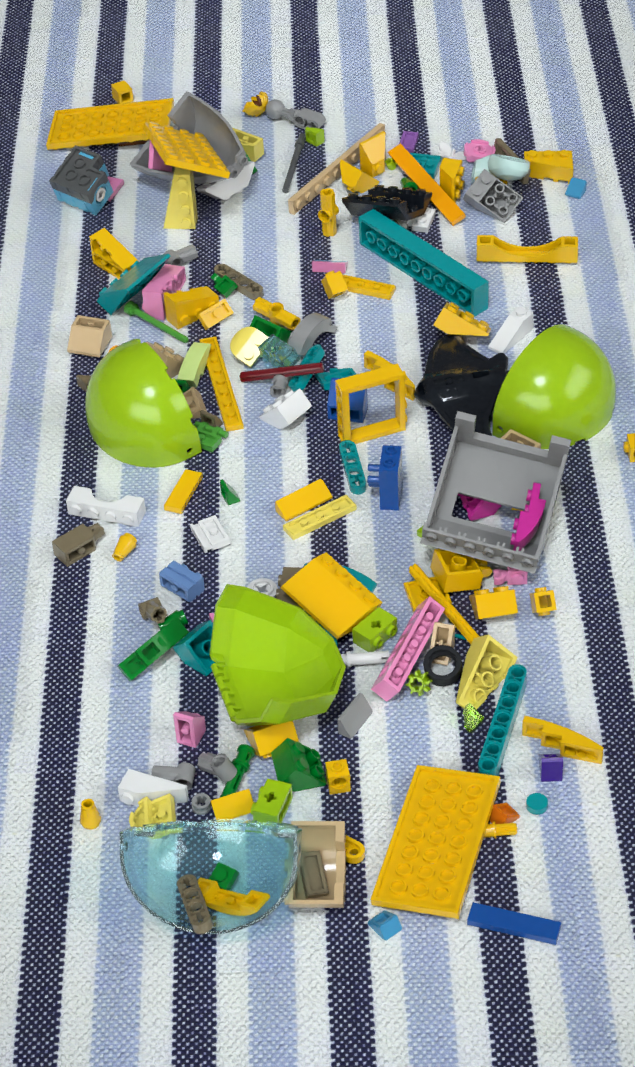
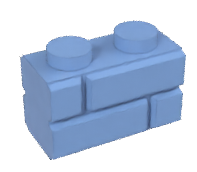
[159,561,205,602]

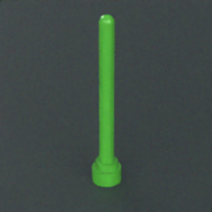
[124,301,189,343]

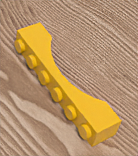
[477,235,578,263]

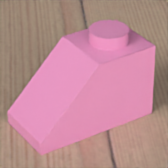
[173,711,206,748]

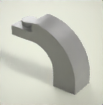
[286,313,337,356]

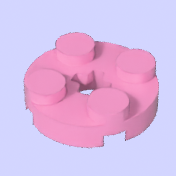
[463,139,496,162]

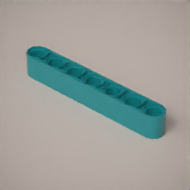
[478,664,527,776]

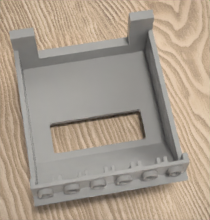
[420,411,571,574]

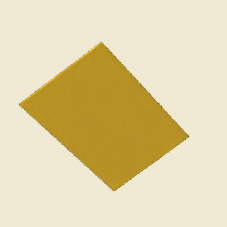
[211,789,254,823]

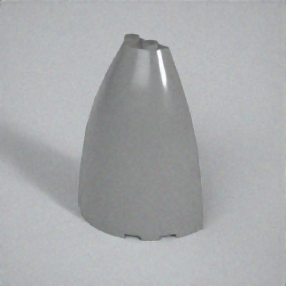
[130,91,248,184]

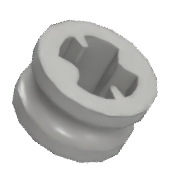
[192,793,211,815]

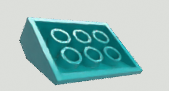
[97,254,170,315]

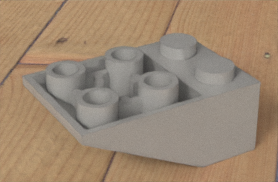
[463,169,524,223]

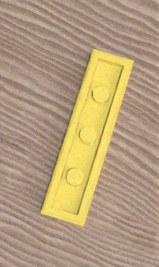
[283,495,357,540]

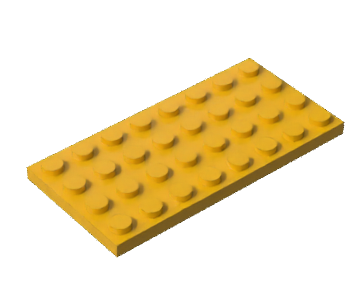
[46,98,174,150]
[143,122,230,179]
[370,765,501,919]

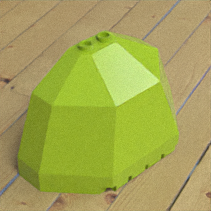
[210,584,346,726]

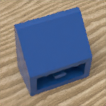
[327,378,368,423]

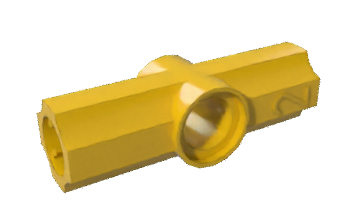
[318,188,339,237]
[253,297,301,331]

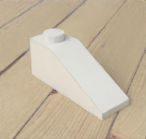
[488,306,533,354]
[118,769,189,807]

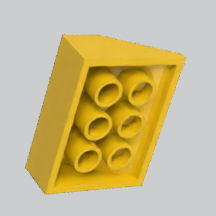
[281,552,382,639]

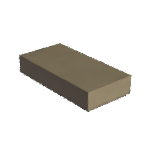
[297,851,329,898]

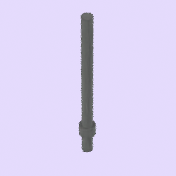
[282,133,305,193]

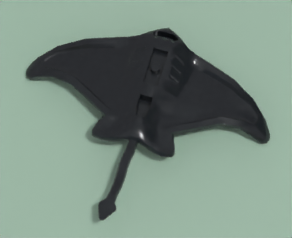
[414,334,509,436]

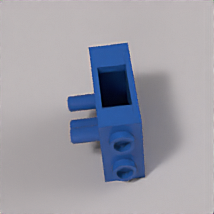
[367,445,403,511]

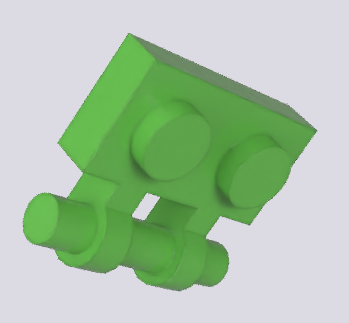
[194,421,229,453]

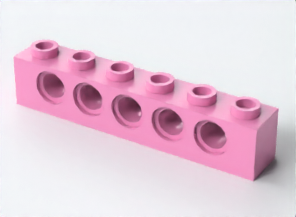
[371,596,445,702]

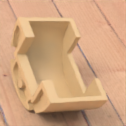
[284,821,346,908]

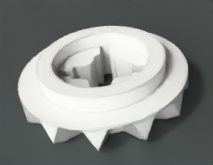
[247,578,278,598]

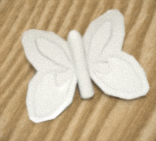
[438,142,466,163]

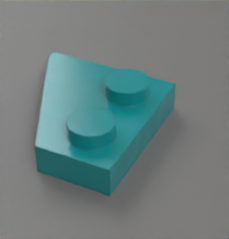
[314,368,356,391]

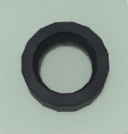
[423,645,463,687]

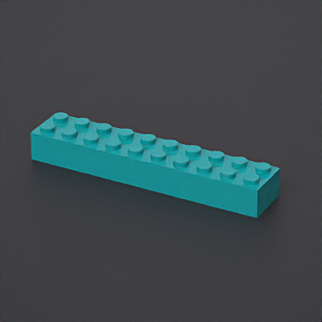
[359,209,489,316]

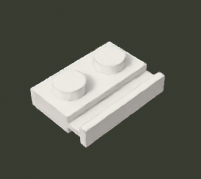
[190,515,231,553]

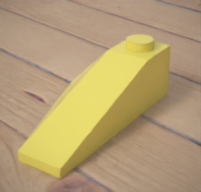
[456,634,517,714]

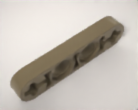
[214,264,264,300]
[177,874,213,934]

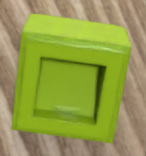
[305,127,325,147]

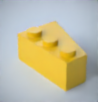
[524,150,573,184]
[163,286,219,329]

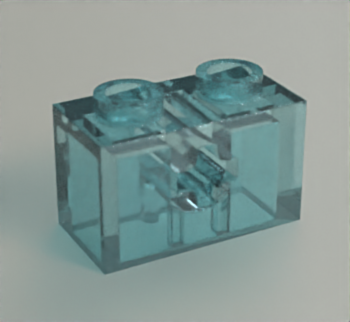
[258,334,300,368]

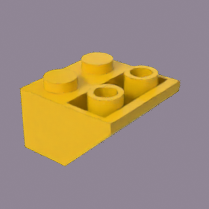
[440,158,465,203]
[469,586,518,619]

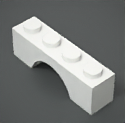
[66,486,146,527]

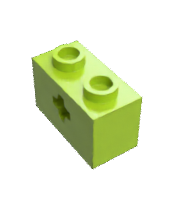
[352,607,398,652]
[251,778,293,830]

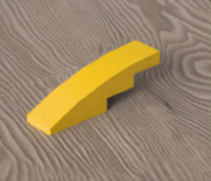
[364,350,415,401]
[522,715,604,764]

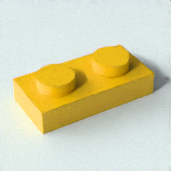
[197,299,234,330]

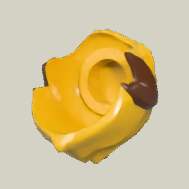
[242,91,268,117]

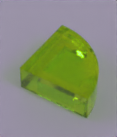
[463,703,484,733]

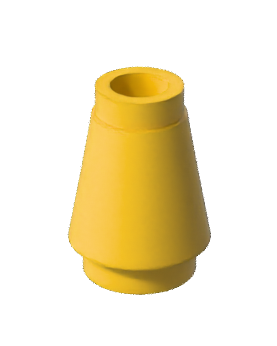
[112,533,137,562]
[80,799,101,830]

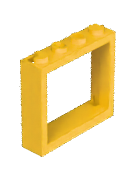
[335,363,407,444]

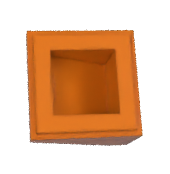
[489,802,520,824]

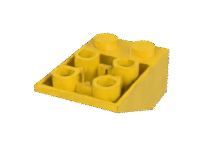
[433,302,491,336]

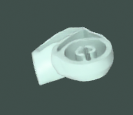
[471,154,530,184]

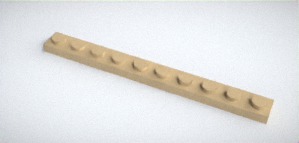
[288,123,386,215]

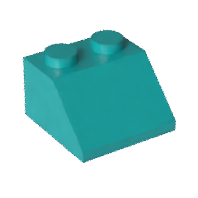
[172,620,215,676]

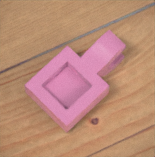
[493,567,528,585]

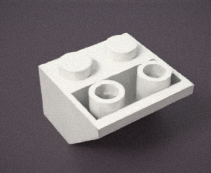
[259,389,312,430]

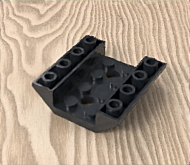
[342,185,432,221]

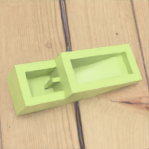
[177,342,211,388]

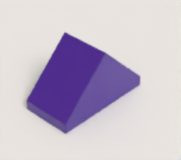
[538,754,563,782]

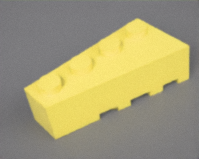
[163,167,198,229]

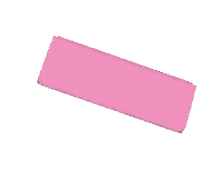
[312,260,348,274]

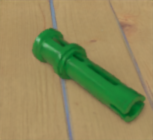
[220,744,256,797]

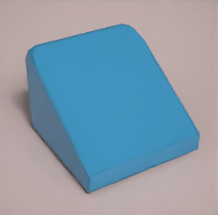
[565,177,587,199]
[367,910,402,940]

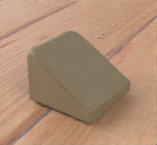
[76,375,91,392]
[200,410,223,427]

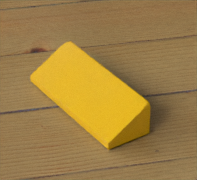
[275,479,333,522]

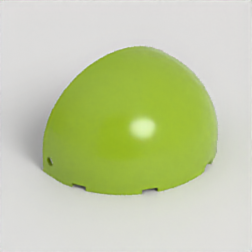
[492,324,616,449]
[85,339,202,468]

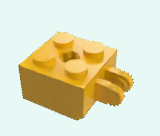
[430,549,492,593]

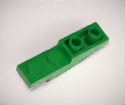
[117,617,189,681]

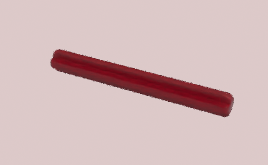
[239,362,324,382]

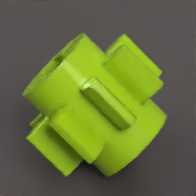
[406,669,433,696]

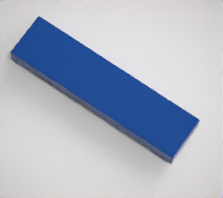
[467,902,561,945]

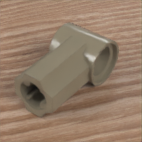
[138,597,167,624]

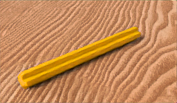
[409,564,480,644]

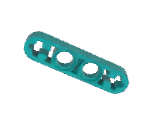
[288,344,325,392]
[339,440,366,495]

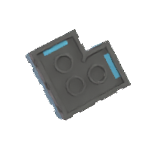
[49,145,114,215]

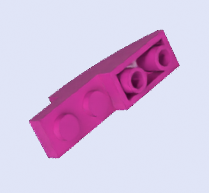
[510,482,546,551]

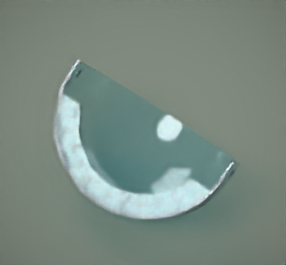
[119,819,302,934]

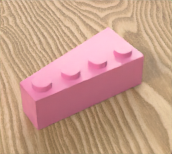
[142,264,186,320]

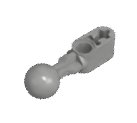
[266,99,326,129]

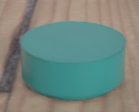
[526,793,548,815]

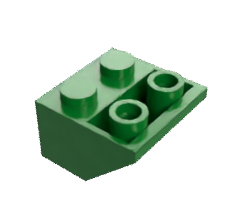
[271,738,327,792]

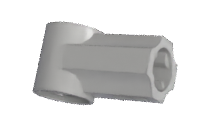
[164,244,198,266]
[197,752,237,782]
[152,762,196,790]

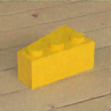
[89,228,139,279]

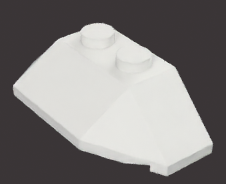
[196,161,255,201]

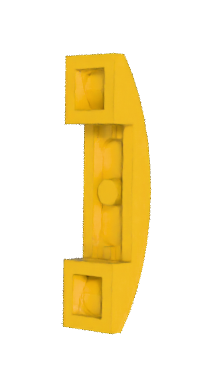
[192,877,270,916]

